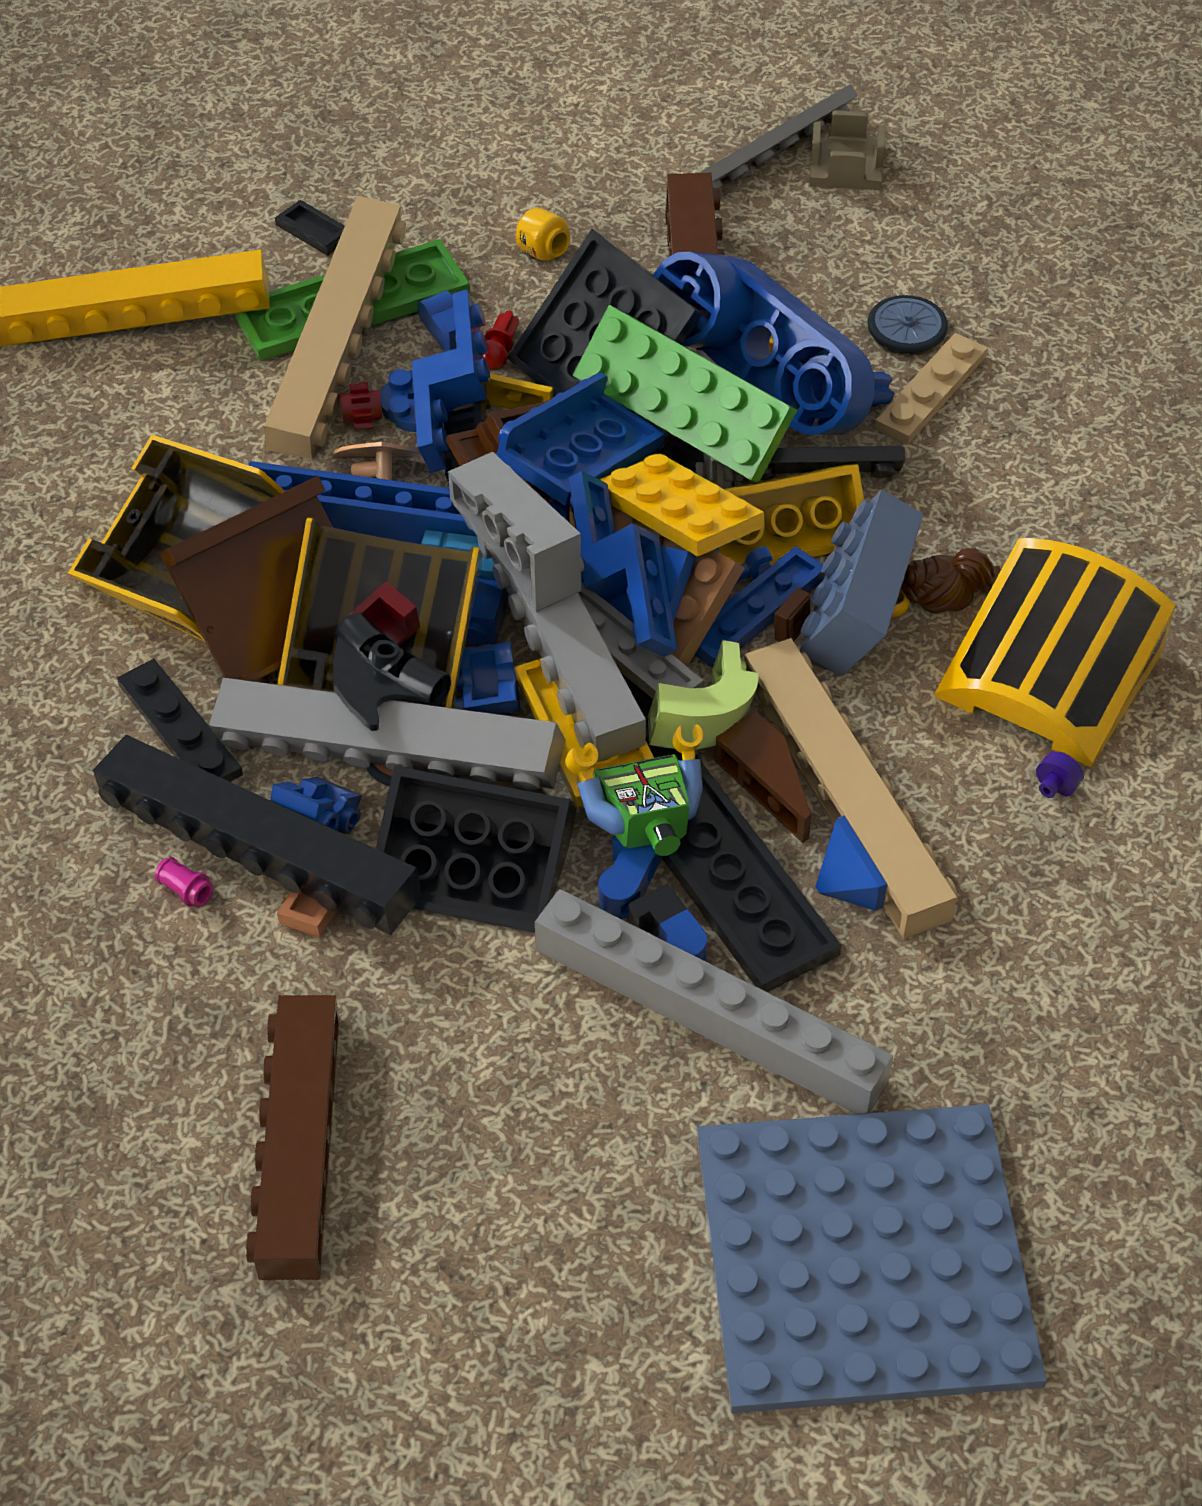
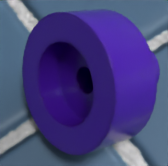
[1036,751,1084,798]

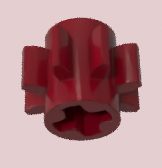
[340,382,383,430]

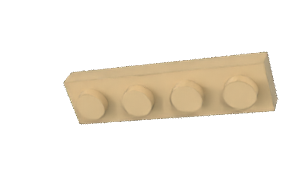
[874,333,988,445]

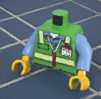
[565,724,703,856]

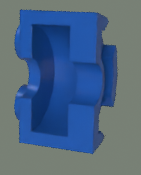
[456,642,521,716]
[270,777,362,834]

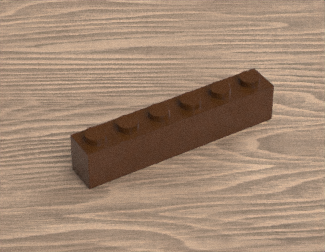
[246,995,340,1280]

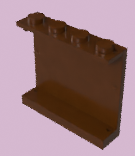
[160,476,368,684]

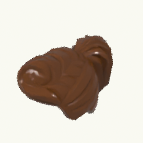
[901,548,1001,614]

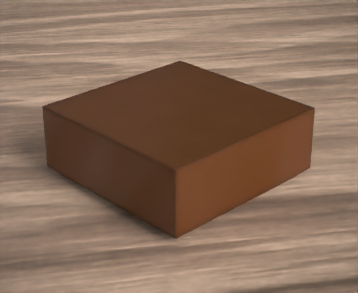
[774,588,810,642]

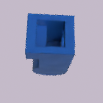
[417,290,457,352]
[598,835,661,919]

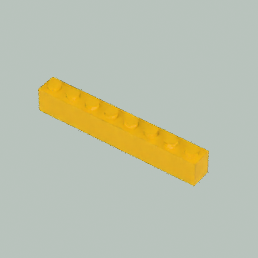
[0,249,270,346]

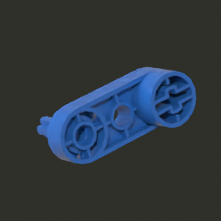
[653,251,895,435]

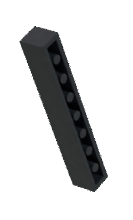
[92,735,422,935]

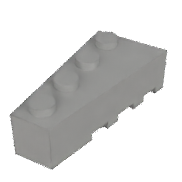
[448,452,584,612]

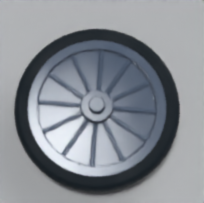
[867,295,948,353]

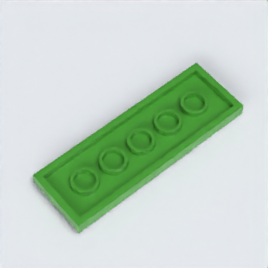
[233,239,470,361]
[573,305,797,483]

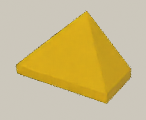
[485,373,553,409]

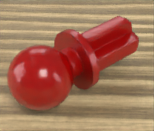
[483,310,520,370]

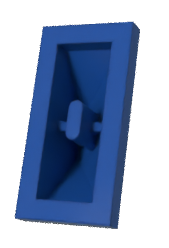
[816,816,887,911]

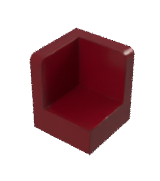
[350,581,420,646]

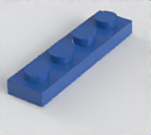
[695,546,825,668]

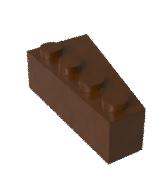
[665,173,725,257]

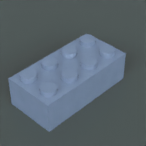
[799,489,924,675]

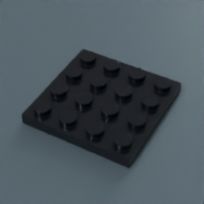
[507,229,703,413]

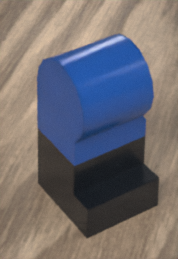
[629,883,707,961]

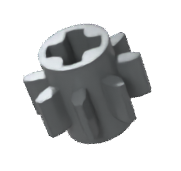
[695,453,744,489]

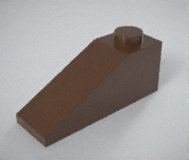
[714,710,812,843]

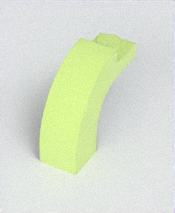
[648,640,759,749]

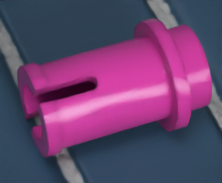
[154,856,214,907]

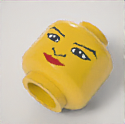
[515,207,570,262]

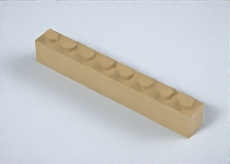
[264,195,406,459]
[744,638,958,939]

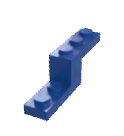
[412,290,491,473]
[569,470,677,657]

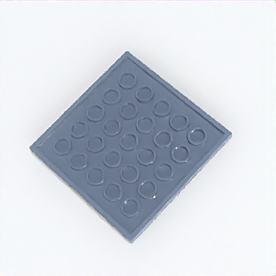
[697,1104,1047,1413]

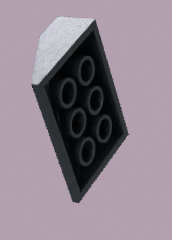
[376,766,577,933]

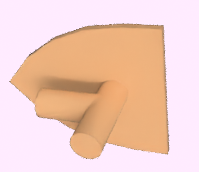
[333,442,421,480]

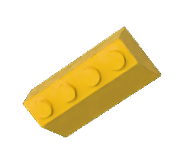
[719,464,864,566]

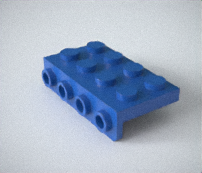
[497,372,666,506]

